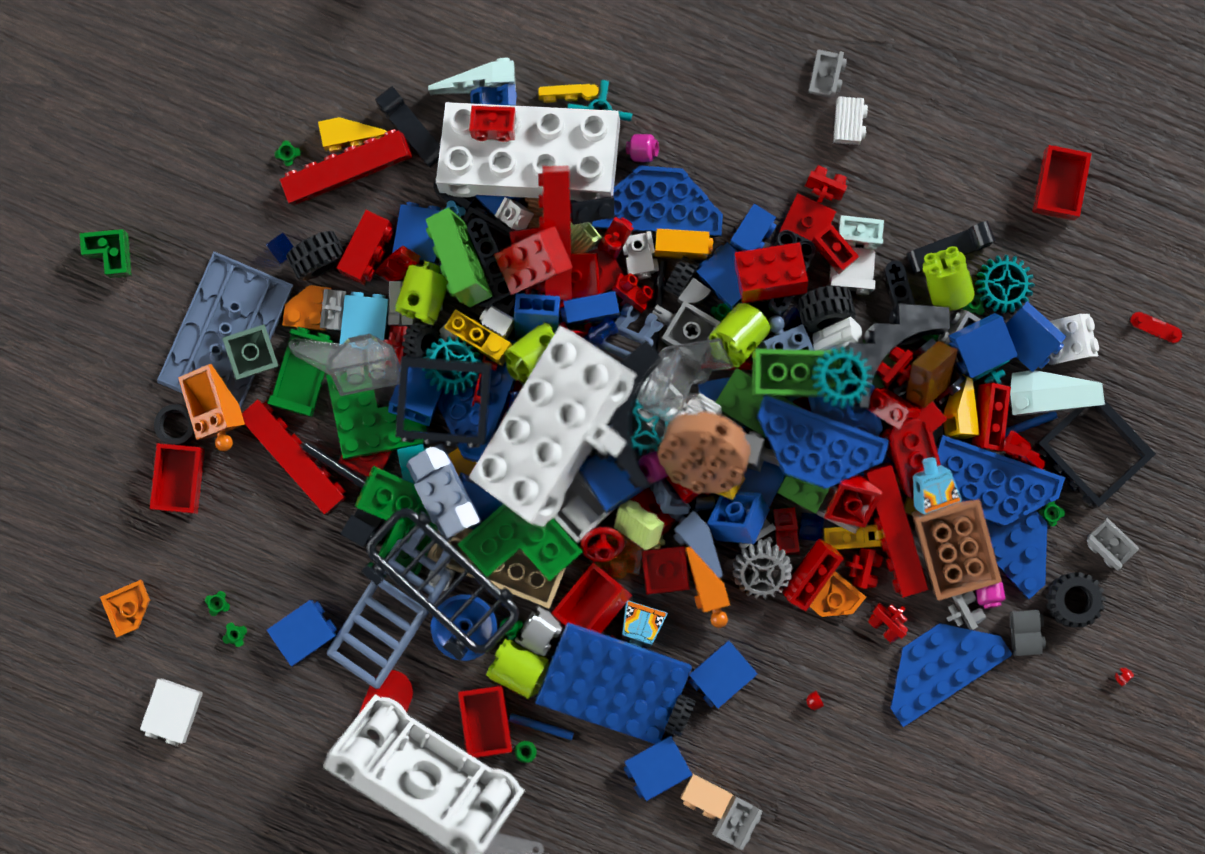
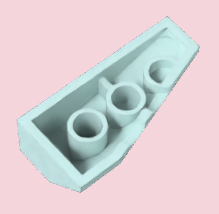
[428,58,516,95]
[1010,370,1105,416]

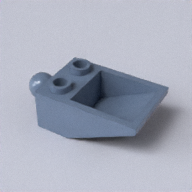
[759,315,814,401]
[668,511,723,578]

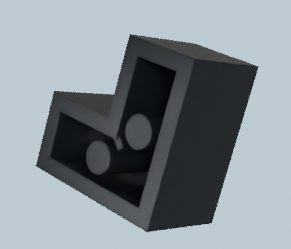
[340,508,387,548]

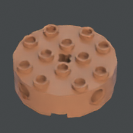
[658,411,751,493]

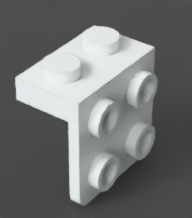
[829,247,875,295]
[1048,314,1099,365]

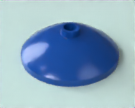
[431,594,497,661]

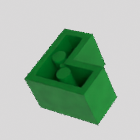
[79,229,132,278]

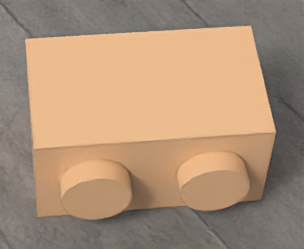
[681,773,732,820]

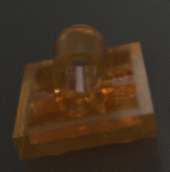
[596,531,643,579]

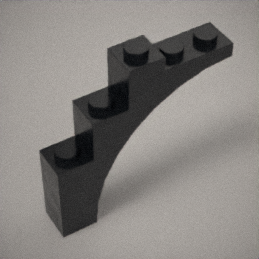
[844,304,950,414]
[593,340,663,490]

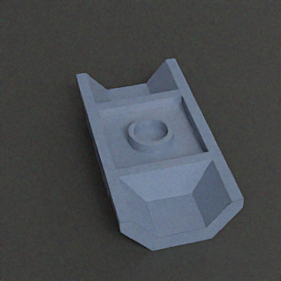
[406,444,481,542]

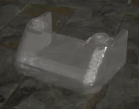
[640,338,733,423]

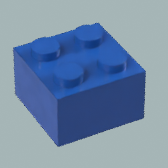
[730,204,777,252]
[707,491,770,544]

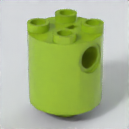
[923,246,974,311]
[395,261,449,325]
[709,303,770,367]
[504,323,555,384]
[486,639,549,699]

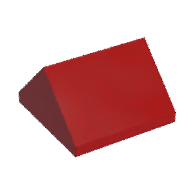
[824,474,882,528]

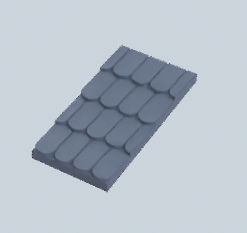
[157,252,293,409]

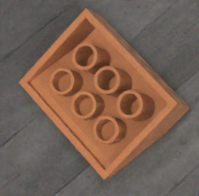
[911,500,1002,601]

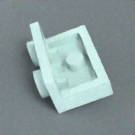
[839,215,884,250]

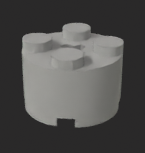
[515,605,563,656]

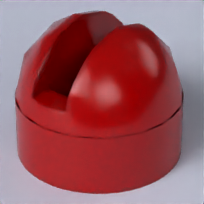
[1115,668,1135,687]
[806,691,824,710]

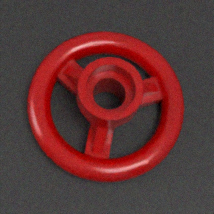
[581,527,625,562]

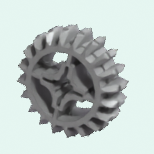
[733,541,792,600]

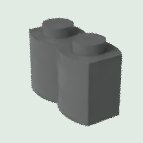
[1009,610,1046,656]

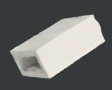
[140,678,203,746]

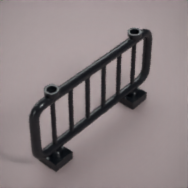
[361,508,519,661]

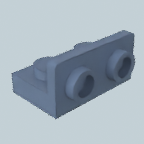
[650,478,690,514]

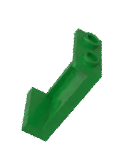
[268,327,335,417]

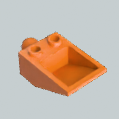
[178,364,245,452]
[685,547,730,628]

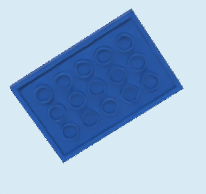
[535,622,692,744]

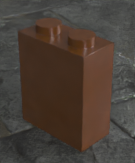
[905,341,958,408]

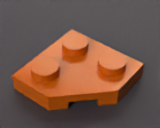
[282,285,332,331]
[809,571,866,617]
[100,580,150,638]

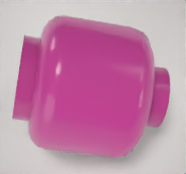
[626,134,659,162]
[638,451,668,483]
[975,582,1005,609]

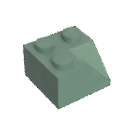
[222,324,278,381]

